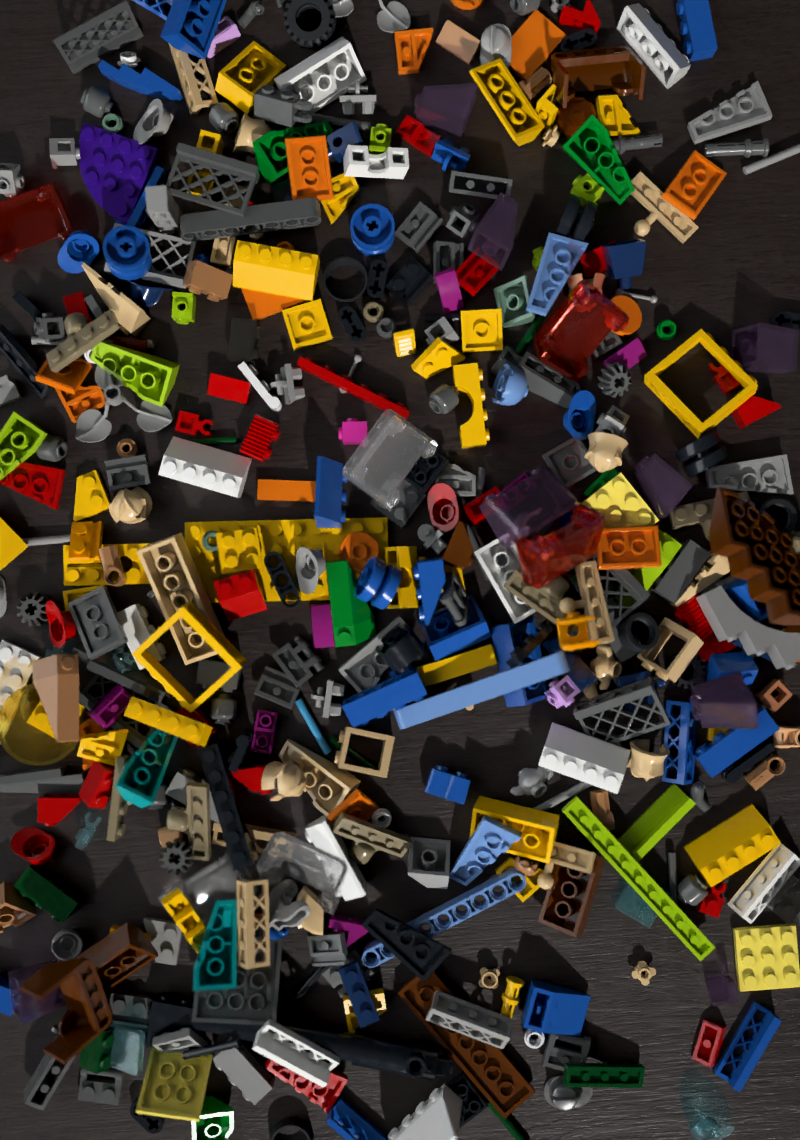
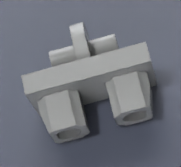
[340,80,377,115]
[270,364,305,404]
[417,524,447,554]
[310,679,345,718]

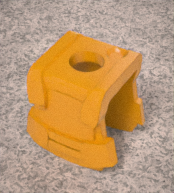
[556,611,600,651]

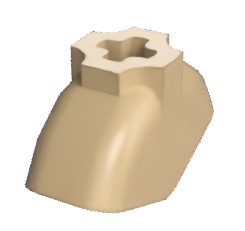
[296,886,325,935]

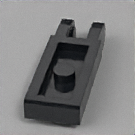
[720,740,775,783]

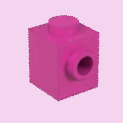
[339,418,368,445]

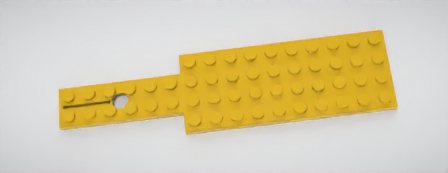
[63,517,388,603]

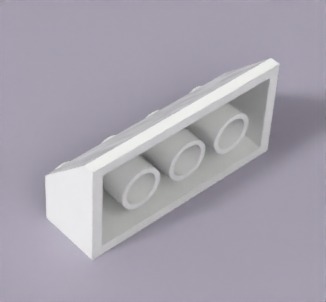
[617,3,691,90]
[274,37,367,115]
[158,436,252,498]
[474,532,540,624]
[538,722,631,794]
[304,815,368,901]

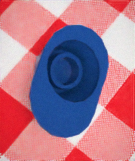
[57,229,99,274]
[563,390,596,440]

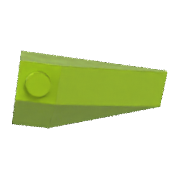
[90,341,180,407]
[0,412,47,480]
[614,529,682,607]

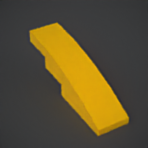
[417,644,498,686]
[161,887,207,953]

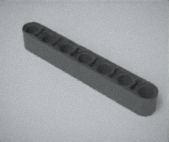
[179,198,322,242]

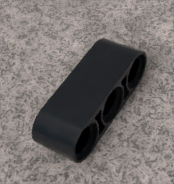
[264,552,301,608]

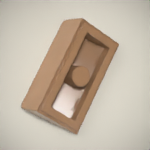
[436,20,481,64]

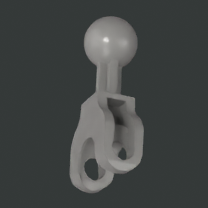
[237,879,310,952]

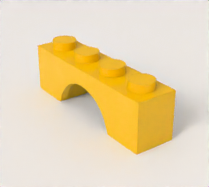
[452,363,490,449]
[124,696,213,747]

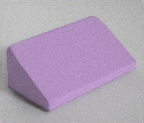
[207,16,241,58]

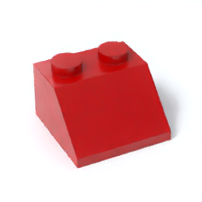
[214,570,268,621]

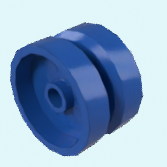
[350,204,395,257]
[103,225,152,281]
[354,557,402,610]

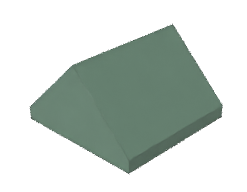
[494,275,535,328]

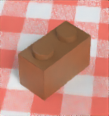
[183,260,233,302]

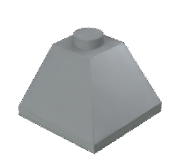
[408,837,451,889]

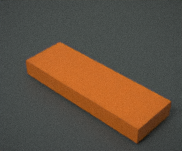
[257,479,316,502]

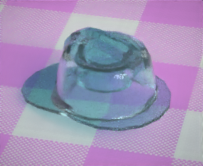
[688,1116,735,1140]

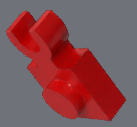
[708,361,741,395]
[175,411,214,436]
[697,882,726,918]

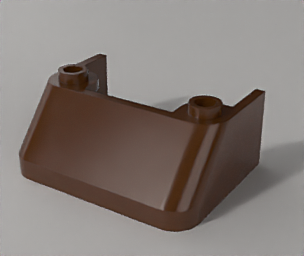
[551,46,646,108]
[19,957,112,1064]

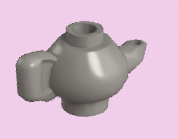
[510,766,554,798]

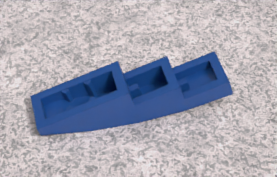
[98,60,183,102]

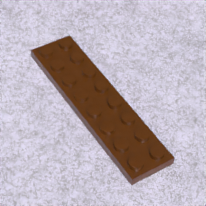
[398,971,535,1119]

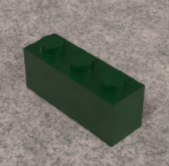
[14,864,83,923]

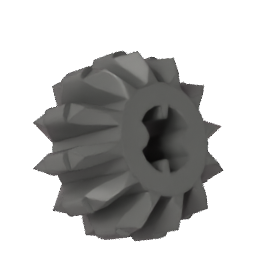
[597,362,633,398]
[16,592,48,626]
[158,838,195,875]

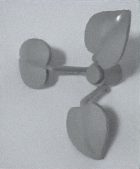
[328,0,410,33]
[75,365,173,443]

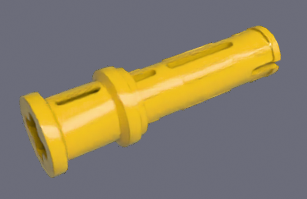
[495,976,524,1040]

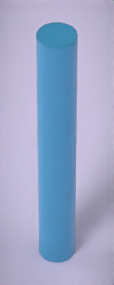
[295,698,332,755]

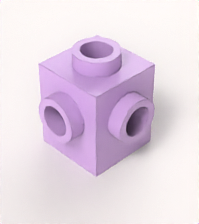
[544,675,580,709]

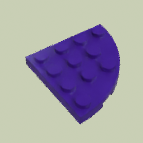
[79,123,159,225]

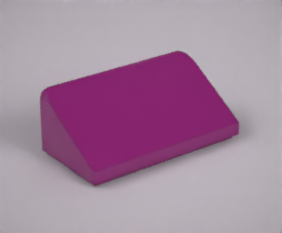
[603,337,647,369]
[88,685,132,730]

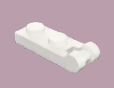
[238,361,282,412]

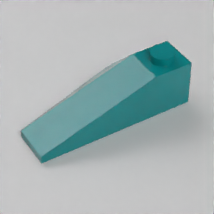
[115,728,178,808]
[193,900,237,991]

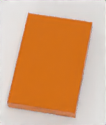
[508,10,566,81]
[284,135,334,201]
[661,150,727,221]
[241,288,308,322]
[595,526,662,570]

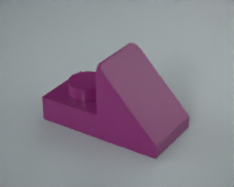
[328,914,368,947]

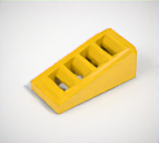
[393,329,416,357]

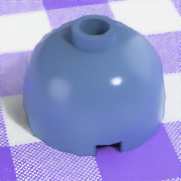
[492,364,529,406]

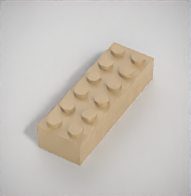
[137,533,225,665]

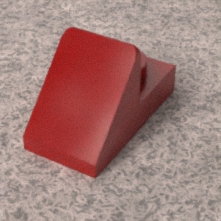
[558,0,601,33]

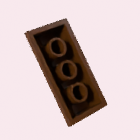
[538,842,606,938]
[74,923,158,992]

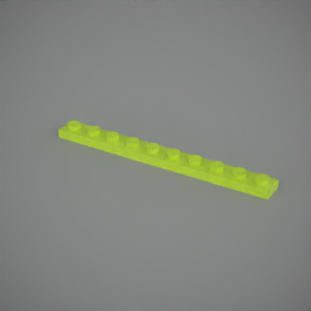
[561,796,716,962]

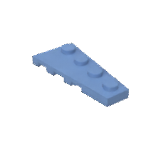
[526,232,589,316]
[449,815,522,886]

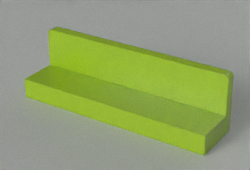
[617,784,696,862]

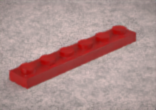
[297,356,410,421]

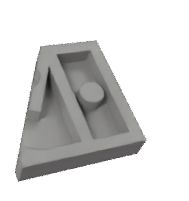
[435,463,476,497]
[143,917,183,966]
[152,1027,209,1053]

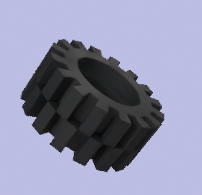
[666,652,706,689]

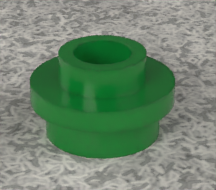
[656,320,677,340]

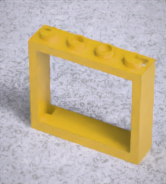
[644,329,758,439]
[132,600,247,713]

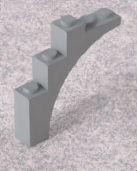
[696,586,800,670]

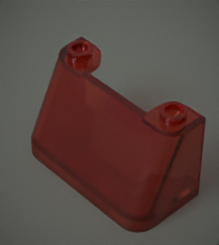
[0,181,75,263]
[534,280,630,382]
[515,504,605,588]

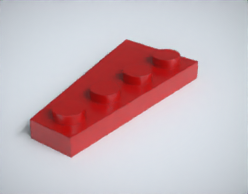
[0,462,66,510]
[266,1059,348,1114]

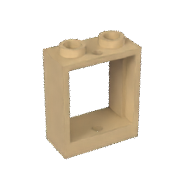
[636,617,704,683]
[334,727,395,778]

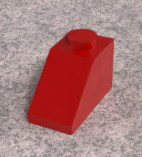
[731,395,782,429]
[230,762,277,795]
[37,794,82,826]

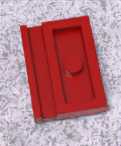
[455,248,500,296]

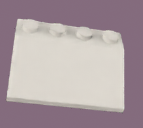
[388,1084,463,1140]

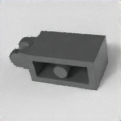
[254,85,312,127]

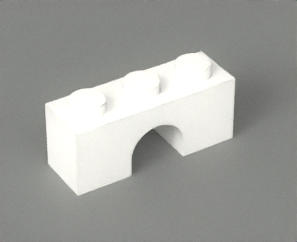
[343,145,409,179]

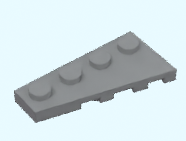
[687,81,773,144]
[338,616,406,693]

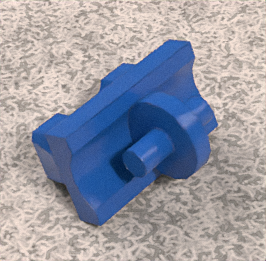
[431,138,471,172]

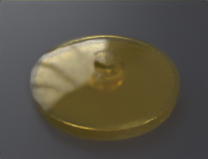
[0,683,83,766]

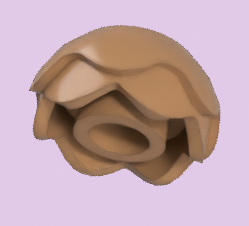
[514,856,539,876]

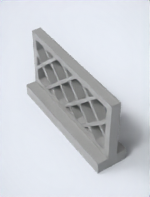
[104,223,196,292]

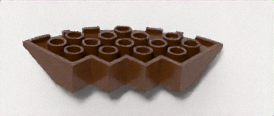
[709,487,800,625]

